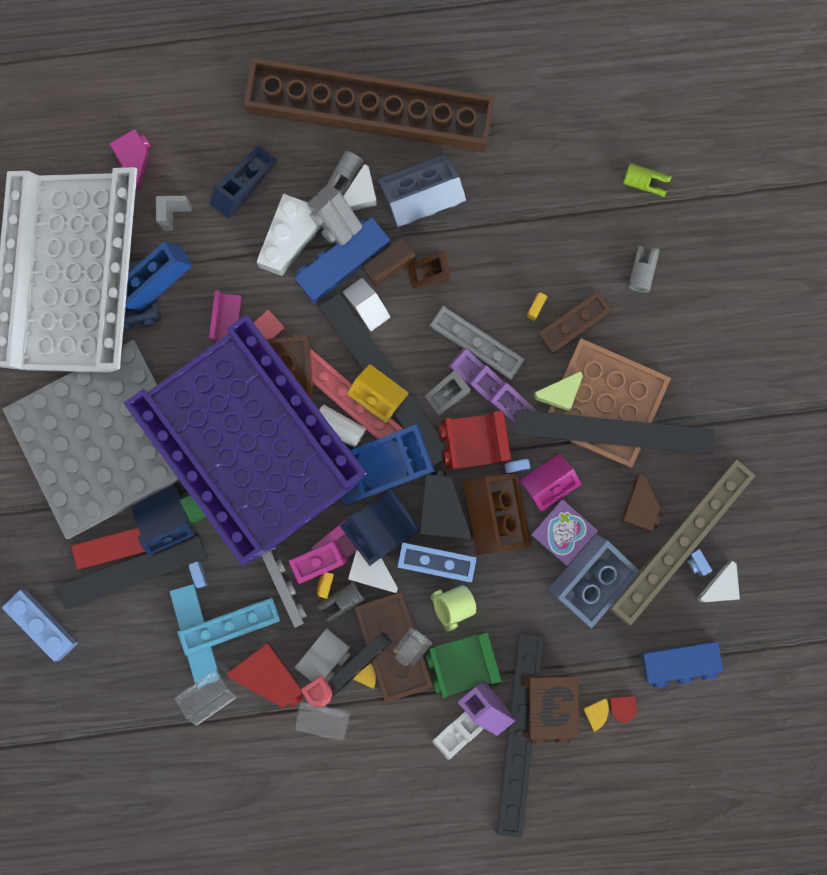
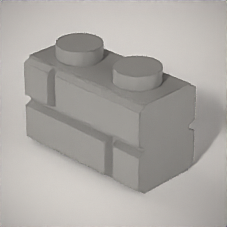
[307,185,362,246]

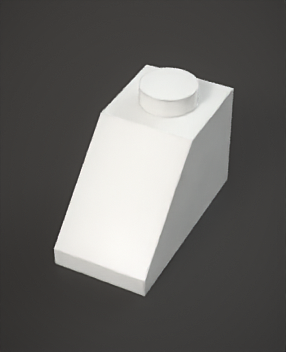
[348,550,398,593]

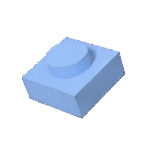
[687,549,712,576]

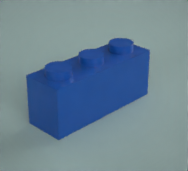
[125,241,193,311]
[640,641,723,688]

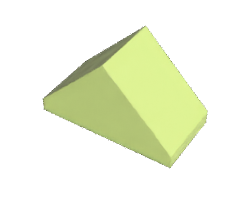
[534,371,583,412]

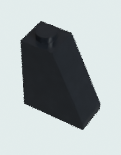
[420,471,471,540]

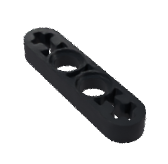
[328,632,392,699]

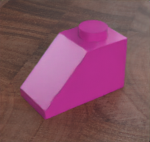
[109,129,151,191]

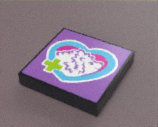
[530,498,600,568]

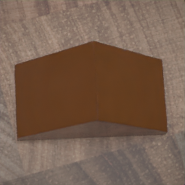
[407,251,450,289]

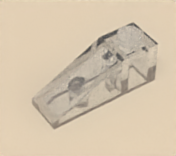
[393,626,432,667]

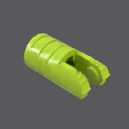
[623,163,672,197]

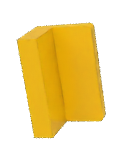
[347,365,409,423]

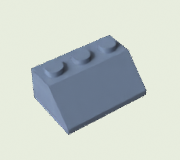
[378,154,466,227]
[548,534,641,628]

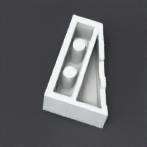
[257,194,322,276]

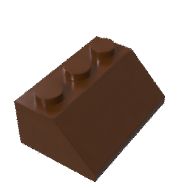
[464,473,531,555]

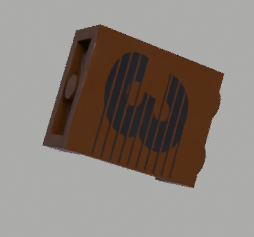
[522,675,579,744]

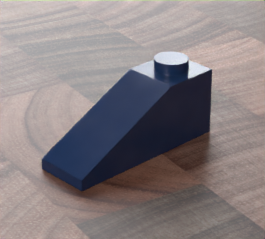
[209,146,277,219]

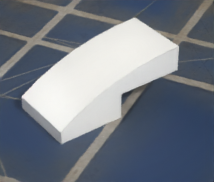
[432,711,484,760]

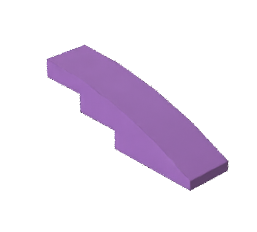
[448,348,538,425]

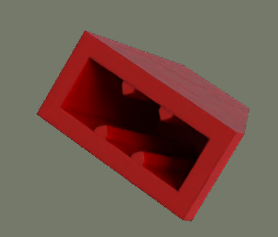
[227,643,303,708]

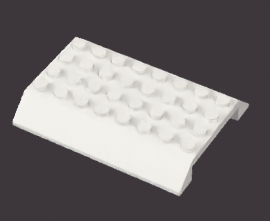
[0,167,137,372]

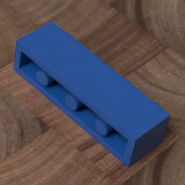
[295,217,391,304]

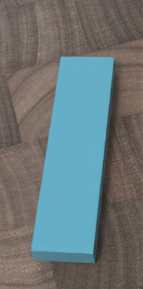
[170,584,221,688]
[177,598,280,656]

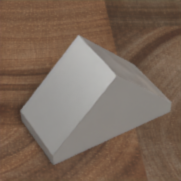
[424,370,471,415]

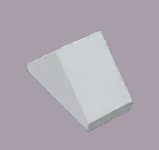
[343,164,377,211]
[342,278,391,331]
[696,561,740,602]

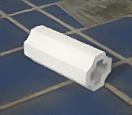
[319,405,366,448]

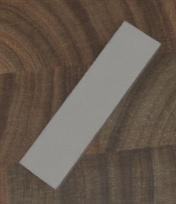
[429,306,525,380]

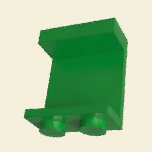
[426,632,501,698]

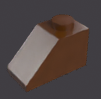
[621,474,662,532]

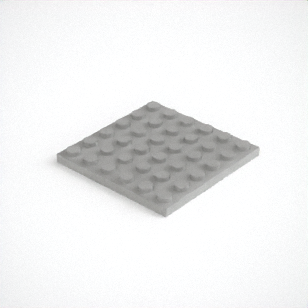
[2,340,180,539]

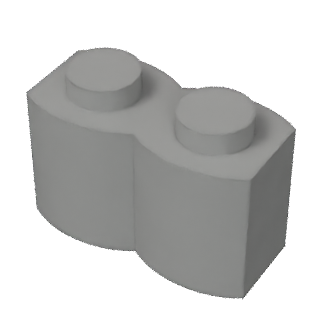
[295,628,351,682]

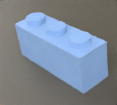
[398,543,477,583]
[2,590,78,662]

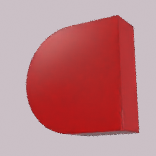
[610,696,637,722]

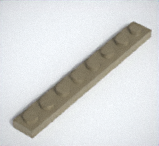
[610,459,756,626]

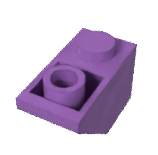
[458,680,516,736]

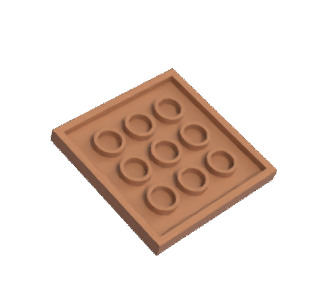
[548,338,671,468]

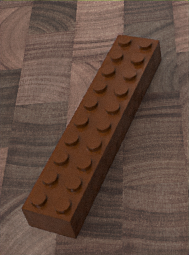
[244,57,495,152]

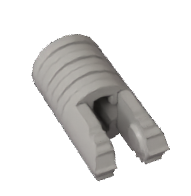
[326,150,364,196]
[628,246,660,293]

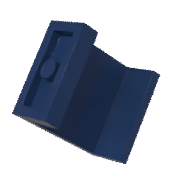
[130,483,195,556]
[340,489,420,566]

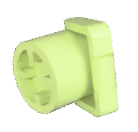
[431,585,476,632]

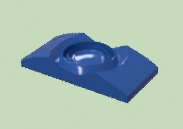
[342,424,435,505]

